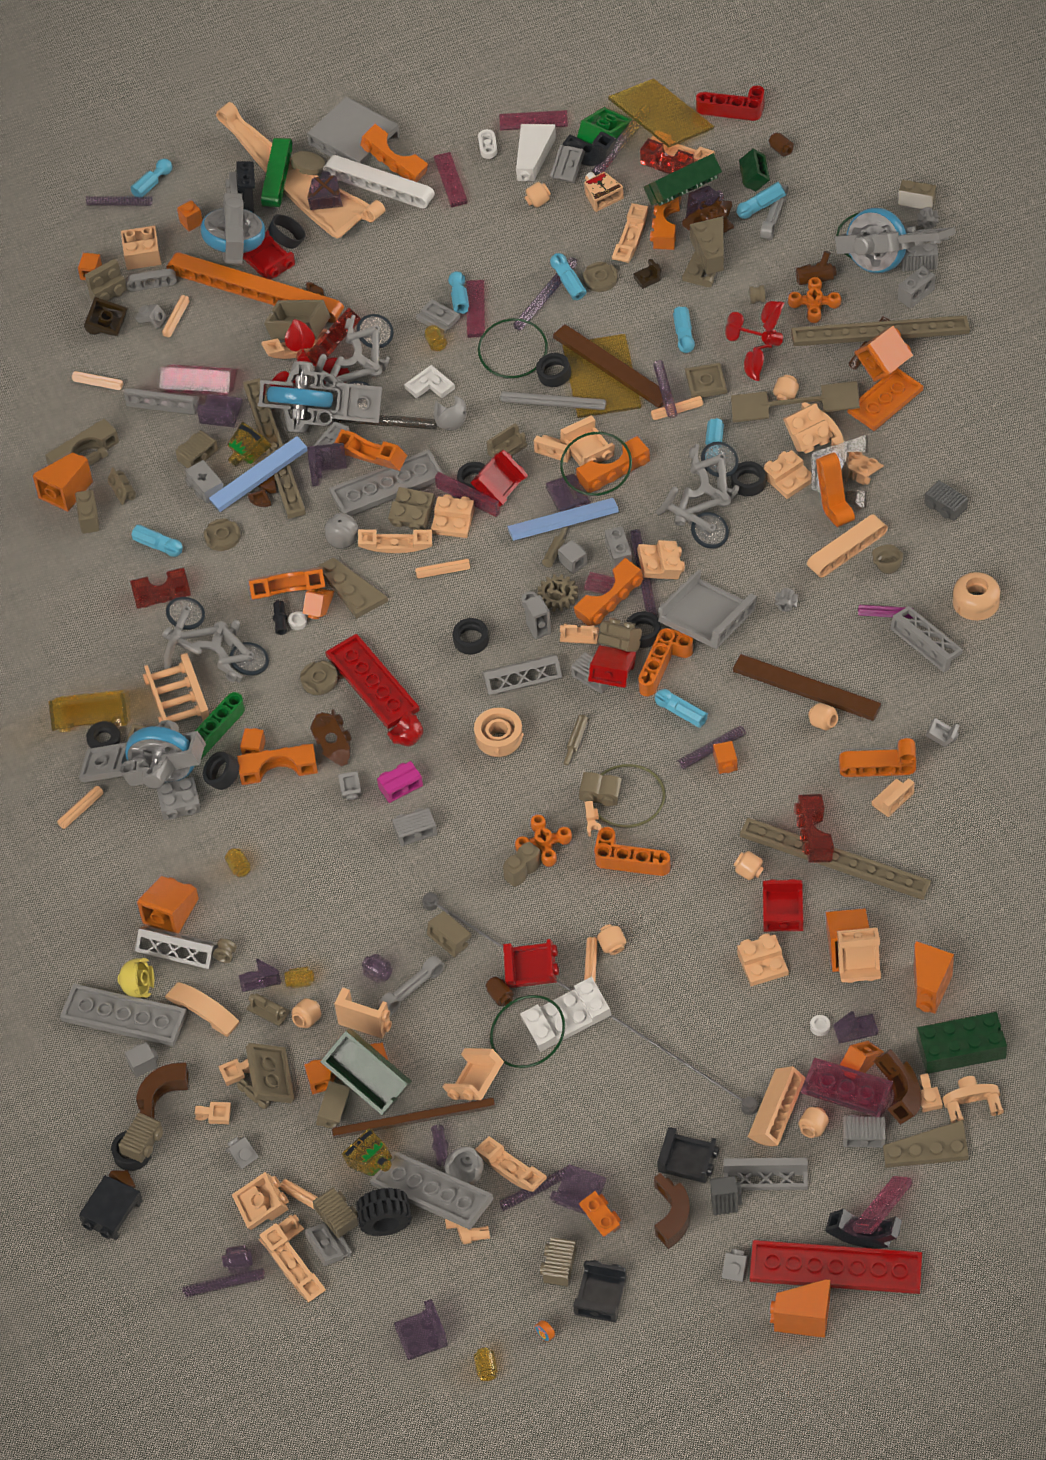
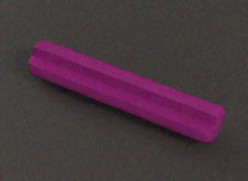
[858,604,914,619]

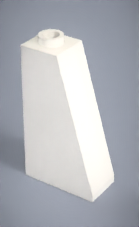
[516,124,556,181]

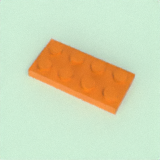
[847,368,923,431]

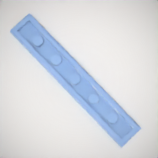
[209,436,308,512]
[508,498,619,541]

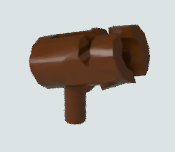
[795,251,837,285]

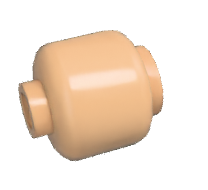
[524,182,551,208]
[773,375,799,401]
[809,703,838,731]
[734,851,764,880]
[597,924,626,955]
[292,998,321,1028]
[798,1107,829,1138]

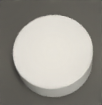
[288,611,307,630]
[810,1015,830,1036]

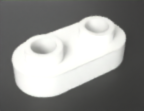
[478,129,497,159]

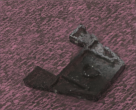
[811,435,868,508]

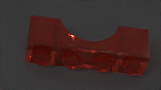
[305,307,361,365]
[794,794,834,863]

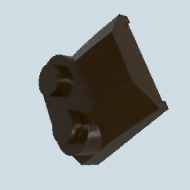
[84,297,128,337]

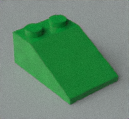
[577,107,633,145]

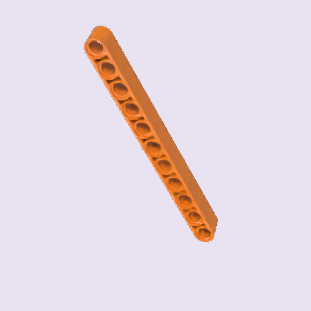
[166,252,344,323]

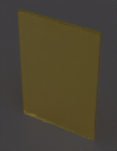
[608,78,714,148]
[562,334,641,418]

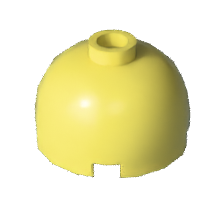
[118,958,155,998]

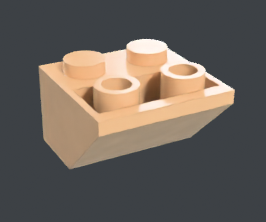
[121,225,161,270]

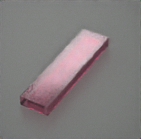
[499,110,568,131]
[434,152,468,208]
[466,280,485,338]
[435,472,500,517]
[852,1176,913,1234]

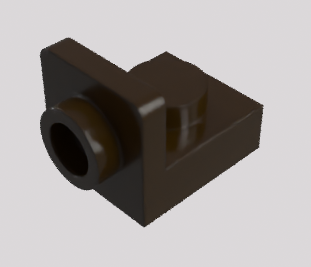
[633,258,662,289]

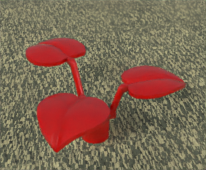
[725,301,785,381]
[270,319,350,388]

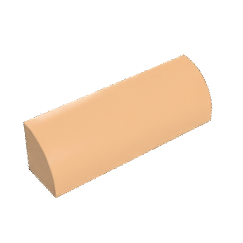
[748,1066,806,1146]

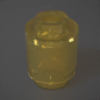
[425,325,447,351]
[225,848,250,877]
[284,966,315,989]
[473,1348,498,1382]

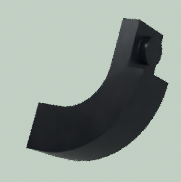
[561,131,616,166]
[825,1209,902,1249]

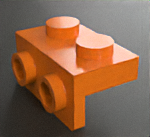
[579,1191,621,1237]

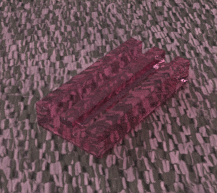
[584,572,615,594]

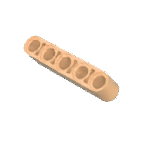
[807,514,888,578]

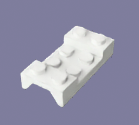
[520,977,612,1052]

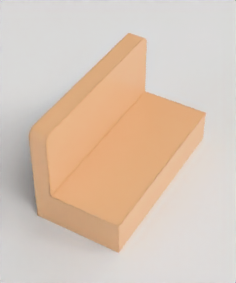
[534,435,571,463]
[871,778,915,817]

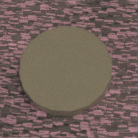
[291,151,325,175]
[583,262,618,292]
[204,518,241,551]
[300,661,338,695]

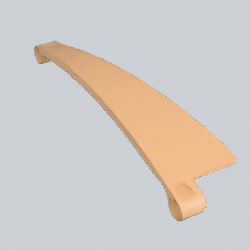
[216,102,386,238]

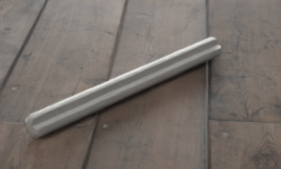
[500,391,606,410]

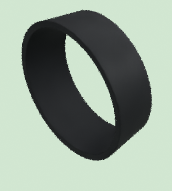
[268,214,306,249]

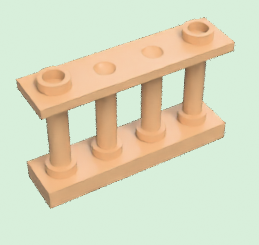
[143,653,209,723]

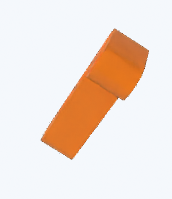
[816,452,855,527]
[638,628,693,697]
[839,738,916,777]
[594,827,671,876]

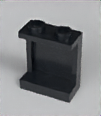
[236,161,255,213]
[657,1127,720,1183]
[79,1175,143,1240]
[573,1260,627,1323]

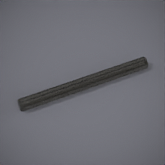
[333,415,437,430]

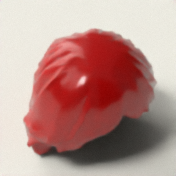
[387,711,423,747]

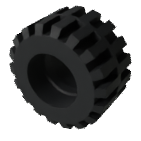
[356,1188,412,1236]

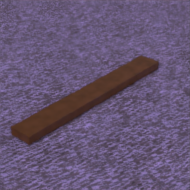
[553,324,671,408]
[733,654,881,721]
[332,1098,495,1139]

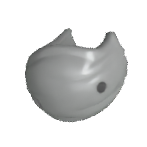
[434,395,466,431]
[325,513,359,549]
[444,1146,483,1185]

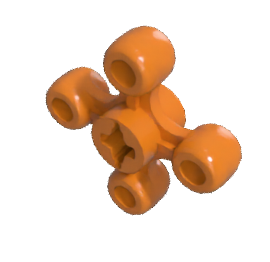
[788,277,841,323]
[515,815,572,867]

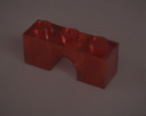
[640,138,694,174]
[130,567,191,609]

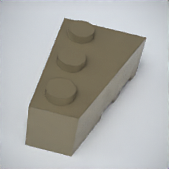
[690,216,724,275]

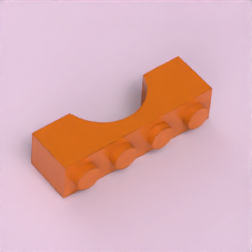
[360,124,428,182]
[650,196,681,250]
[333,429,408,471]
[576,436,650,493]
[573,558,644,626]
[249,567,325,599]
[237,744,318,785]
[304,1042,388,1095]

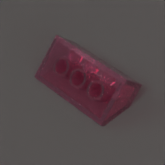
[160,364,238,396]
[801,1057,893,1118]

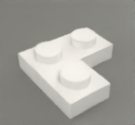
[404,365,455,398]

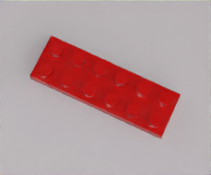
[325,633,420,730]

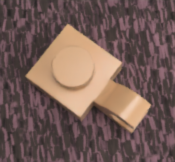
[585,801,602,837]
[218,1059,250,1086]
[919,1073,943,1113]
[195,1102,231,1125]

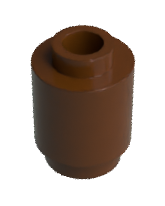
[769,132,794,157]
[485,976,514,1006]

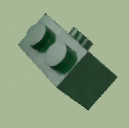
[739,148,770,192]

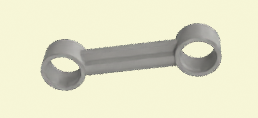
[760,184,788,240]
[378,956,445,1015]

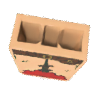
[584,172,624,212]

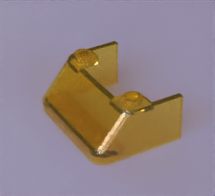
[48,689,131,733]

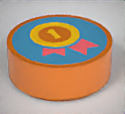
[535,1320,555,1342]

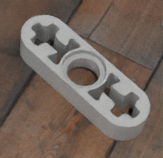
[126,269,177,291]

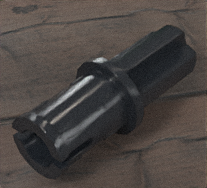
[272,600,287,635]

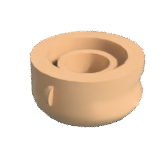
[953,572,1000,621]
[474,707,524,757]

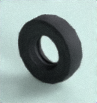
[86,721,121,748]

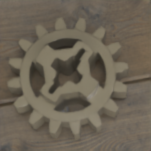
[538,574,578,611]

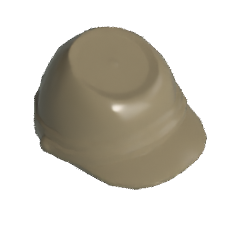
[872,544,904,574]

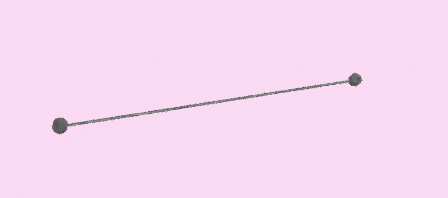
[422,892,758,1115]

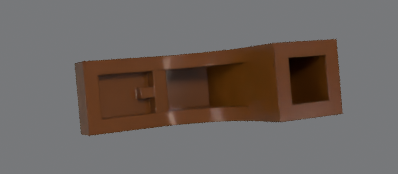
[873,1049,922,1125]
[136,1062,189,1119]
[654,1173,690,1249]

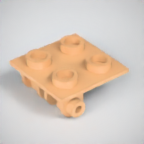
[839,450,884,485]

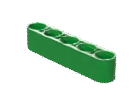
[261,138,293,207]
[194,692,245,767]

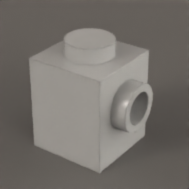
[558,540,587,574]
[125,1042,158,1078]

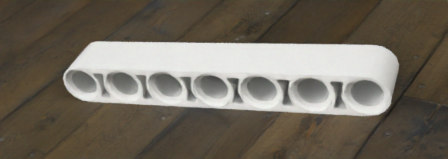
[323,155,435,209]

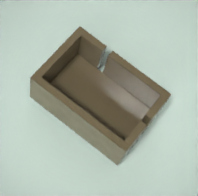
[264,300,331,340]

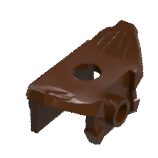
[682,200,734,233]
[310,709,352,767]

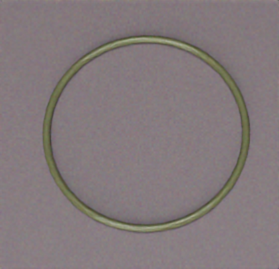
[593,764,666,828]

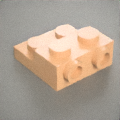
[783,403,833,453]
[764,450,815,499]
[431,494,475,538]
[637,540,685,580]
[737,934,789,986]
[232,1172,289,1230]

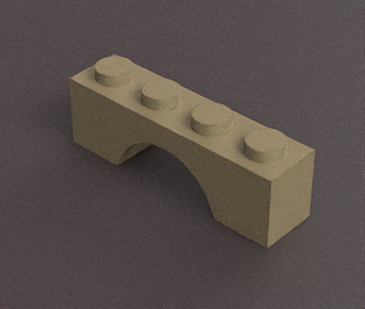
[45,418,119,465]

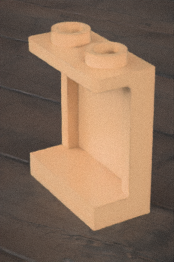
[560,415,615,466]
[837,928,881,983]
[334,987,392,1039]
[443,1048,504,1101]

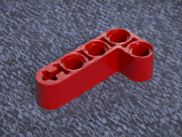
[696,86,765,121]

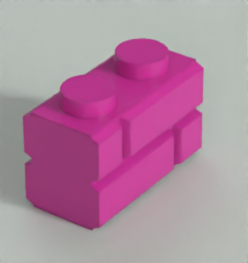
[377,761,423,803]

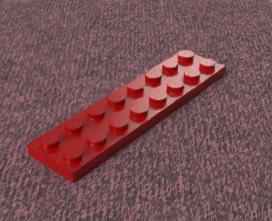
[750,1240,922,1294]

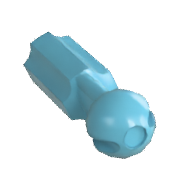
[130,159,173,199]
[736,181,786,219]
[550,253,587,300]
[448,271,469,314]
[673,307,695,353]
[705,418,724,468]
[131,524,183,557]
[654,689,708,728]

